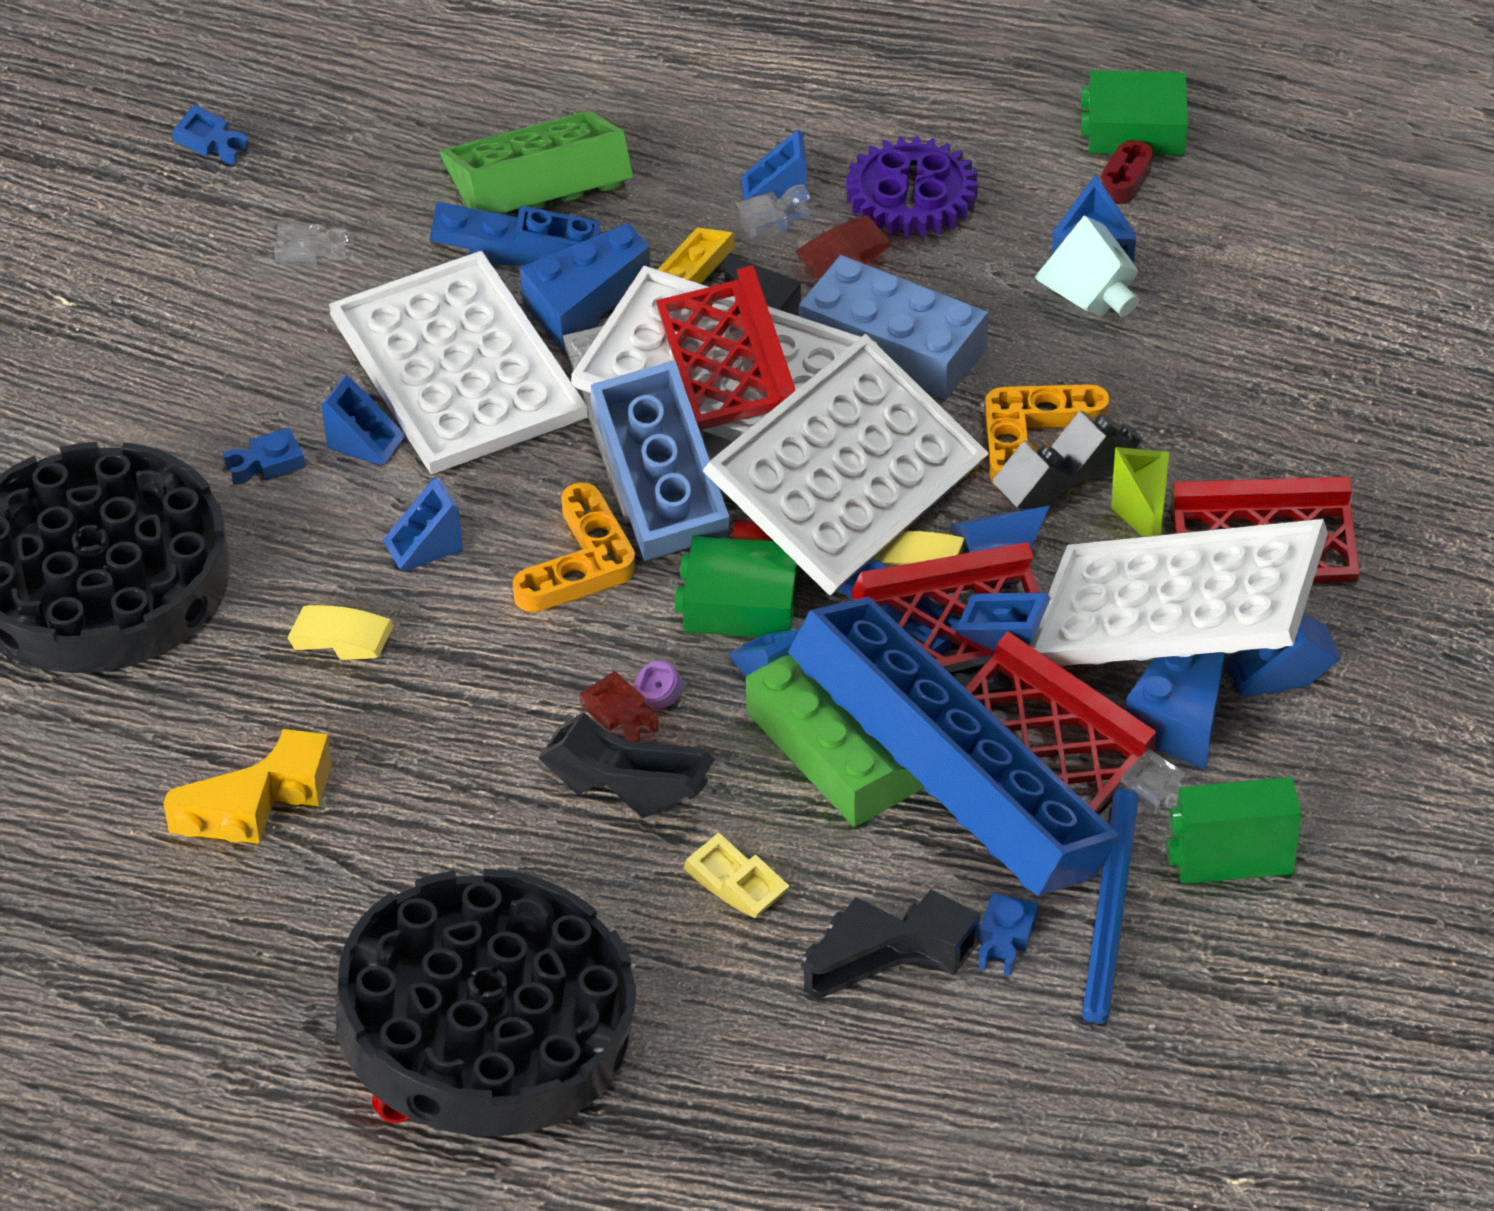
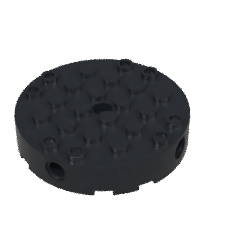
[0,442,230,673]
[335,869,636,1136]

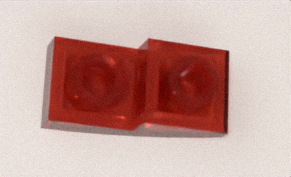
[795,215,892,282]

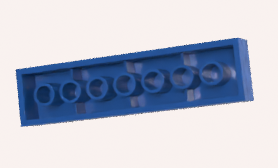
[788,597,1120,896]

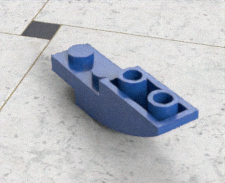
[429,201,601,266]

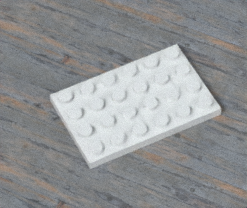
[329,251,588,475]
[572,266,877,441]
[703,334,989,596]
[1029,519,1328,667]

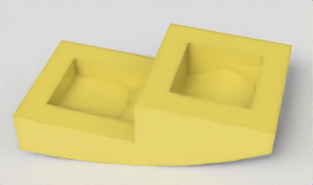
[874,531,965,567]
[287,605,394,660]
[683,832,789,918]

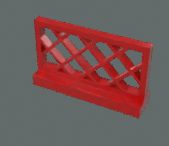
[656,265,796,431]
[1170,477,1360,583]
[851,542,1039,667]
[965,631,1156,814]

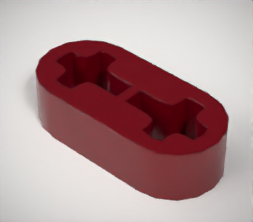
[1101,140,1153,204]

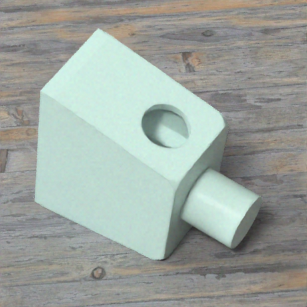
[1035,215,1139,317]

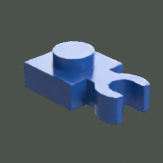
[172,105,248,165]
[223,427,305,484]
[979,893,1038,976]

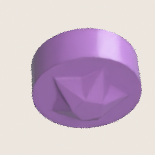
[635,661,683,709]

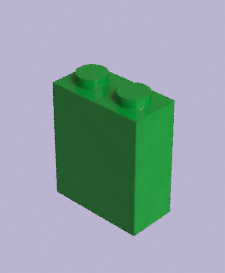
[1081,70,1188,156]
[675,536,800,637]
[1166,777,1302,884]

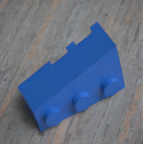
[520,223,651,353]
[1125,652,1227,770]

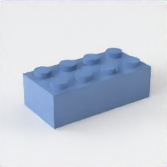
[799,255,988,400]
[591,360,729,561]

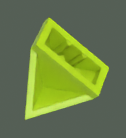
[1111,447,1169,537]

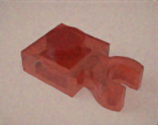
[579,671,659,743]

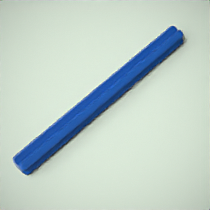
[1082,788,1139,1024]

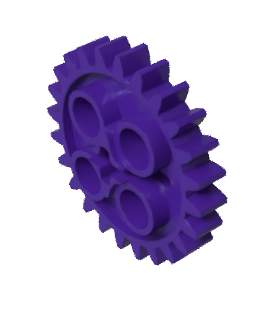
[846,136,978,238]

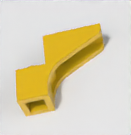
[163,729,332,844]

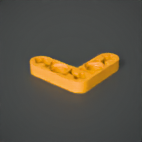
[985,384,1110,488]
[512,482,636,612]

